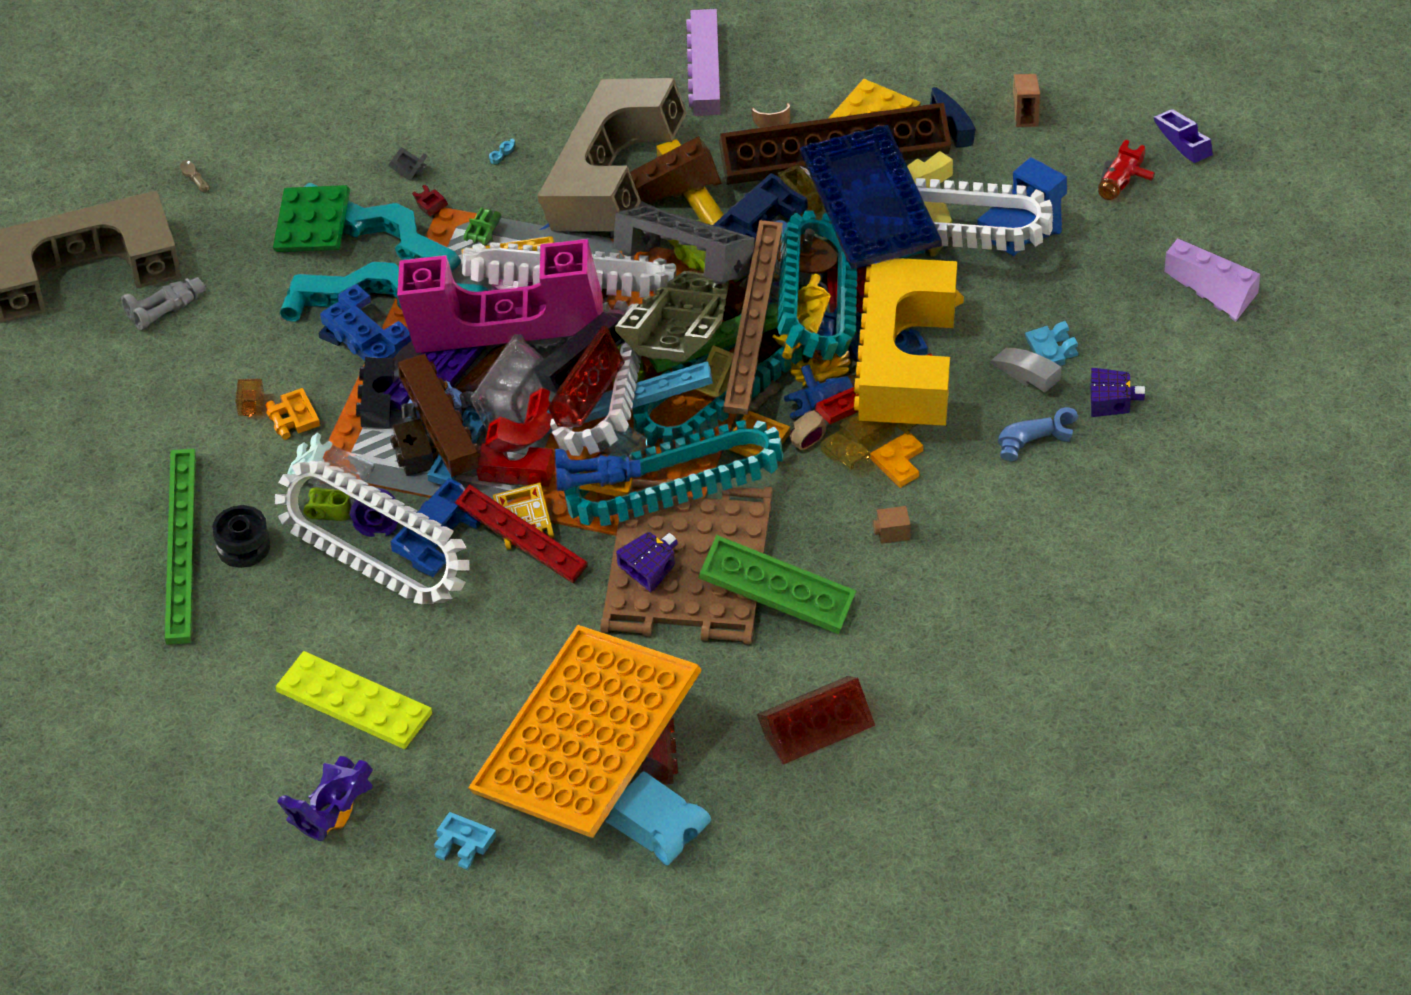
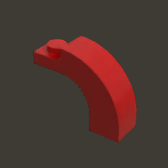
[485,388,553,452]

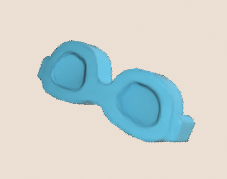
[489,139,515,165]

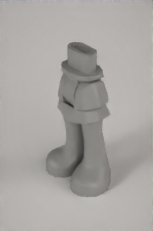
[121,277,206,330]

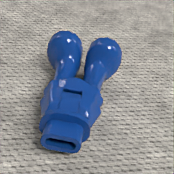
[555,449,641,491]

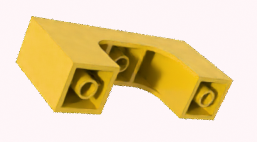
[854,257,957,426]

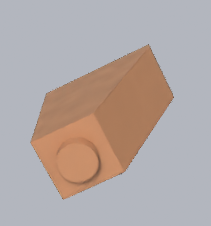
[1013,74,1040,127]

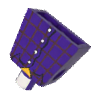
[1090,368,1145,417]
[616,532,678,592]

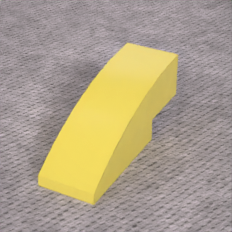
[895,151,953,188]

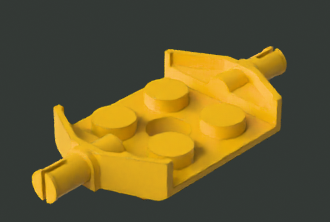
[773,274,831,359]

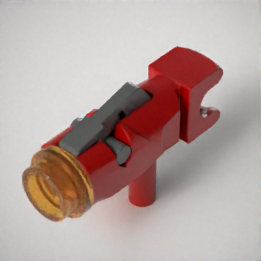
[1098,140,1155,200]

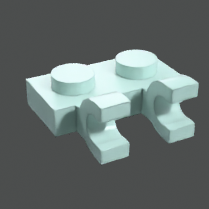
[287,433,333,477]

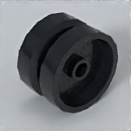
[212,505,270,568]

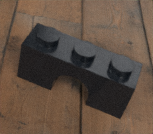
[356,357,394,428]

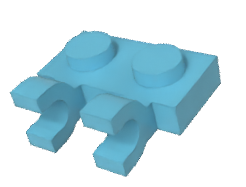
[1025,321,1078,366]
[434,812,496,870]

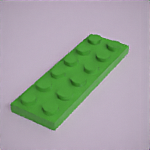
[698,535,856,634]

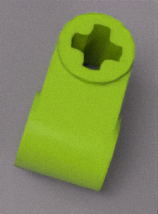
[303,487,352,521]

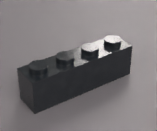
[533,312,625,394]

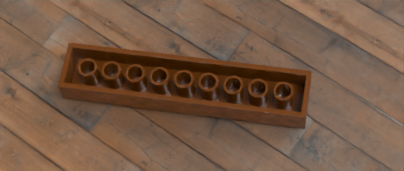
[719,103,951,185]

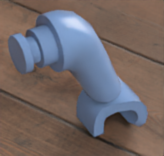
[998,407,1078,461]

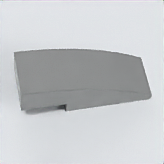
[990,348,1061,392]

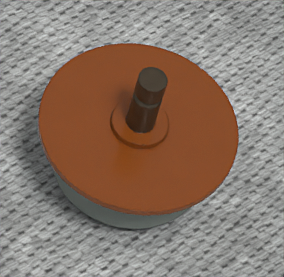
[776,229,837,285]

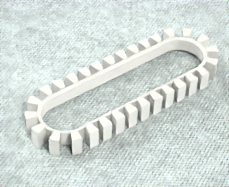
[840,176,1053,251]
[462,243,676,297]
[550,300,641,456]
[275,461,469,604]

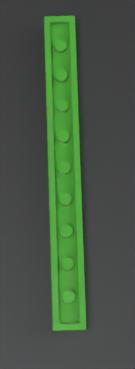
[165,449,196,645]

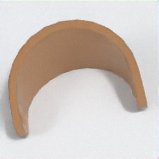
[751,103,791,128]

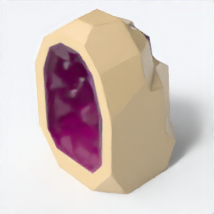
[790,411,826,450]

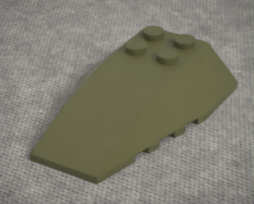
[615,271,729,362]

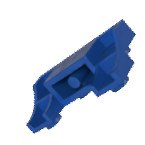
[320,284,412,361]
[390,478,481,578]

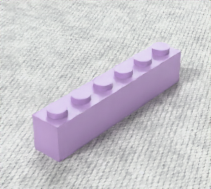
[686,9,720,116]

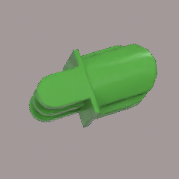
[464,207,502,246]

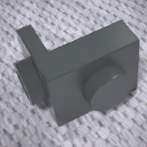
[388,147,427,181]

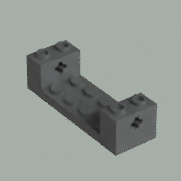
[613,205,755,284]

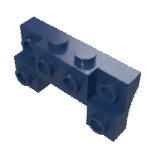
[713,173,808,252]

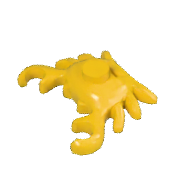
[790,348,851,387]

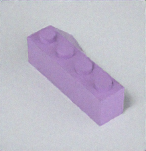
[1164,238,1260,322]

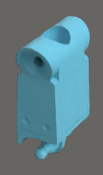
[605,771,711,865]

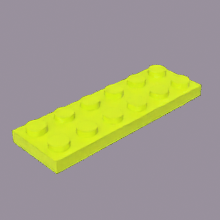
[275,651,432,749]

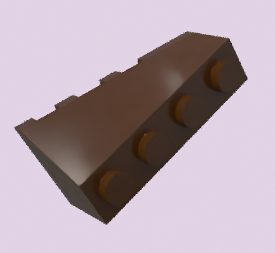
[630,136,722,204]

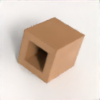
[873,506,911,544]

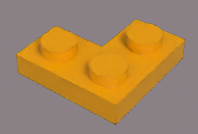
[870,431,924,488]

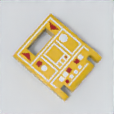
[493,483,555,550]

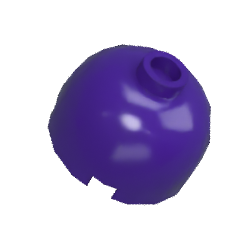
[350,488,398,537]

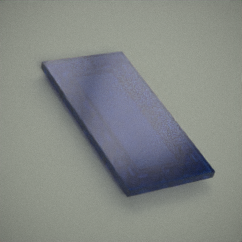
[800,125,942,270]

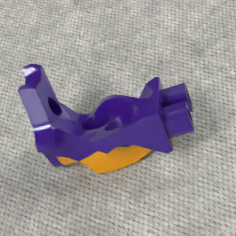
[277,756,373,841]

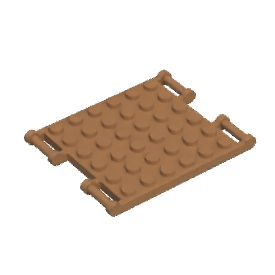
[601,478,773,645]

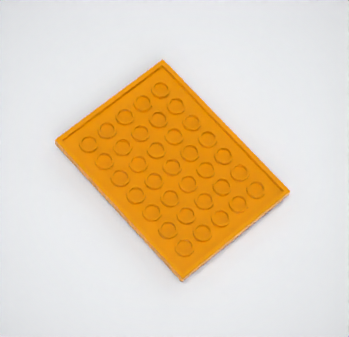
[468,625,702,838]

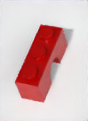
[476,443,555,487]

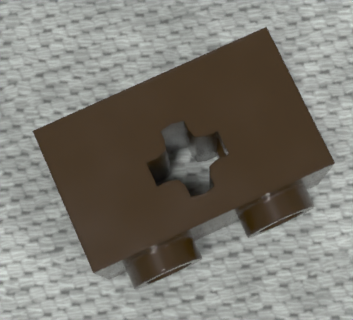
[390,419,434,476]

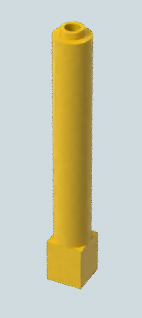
[656,139,724,225]

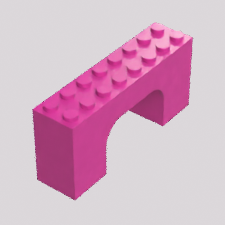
[397,239,603,353]

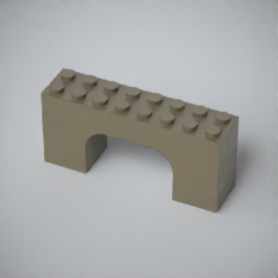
[537,78,687,231]
[0,190,181,323]

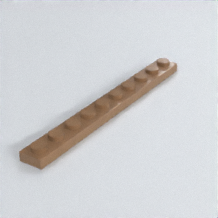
[724,220,783,415]

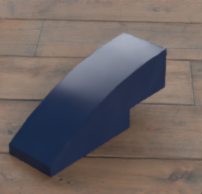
[930,87,976,148]

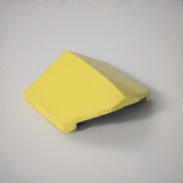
[695,345,734,398]

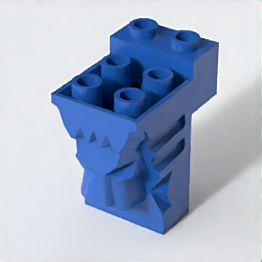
[977,157,1067,256]

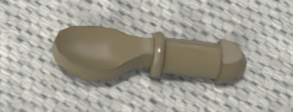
[180,160,210,192]
[749,380,781,412]

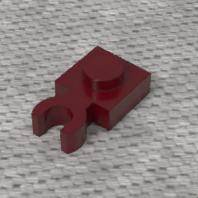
[412,185,448,217]

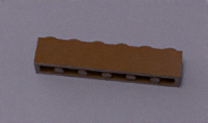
[398,353,481,477]

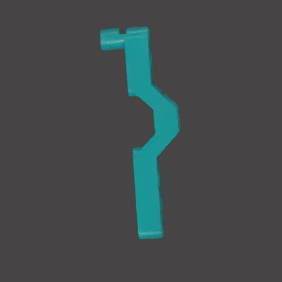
[304,183,461,272]
[280,262,489,322]

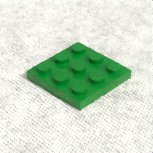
[273,185,350,252]

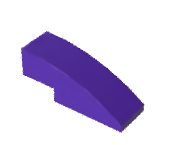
[1154,109,1213,163]

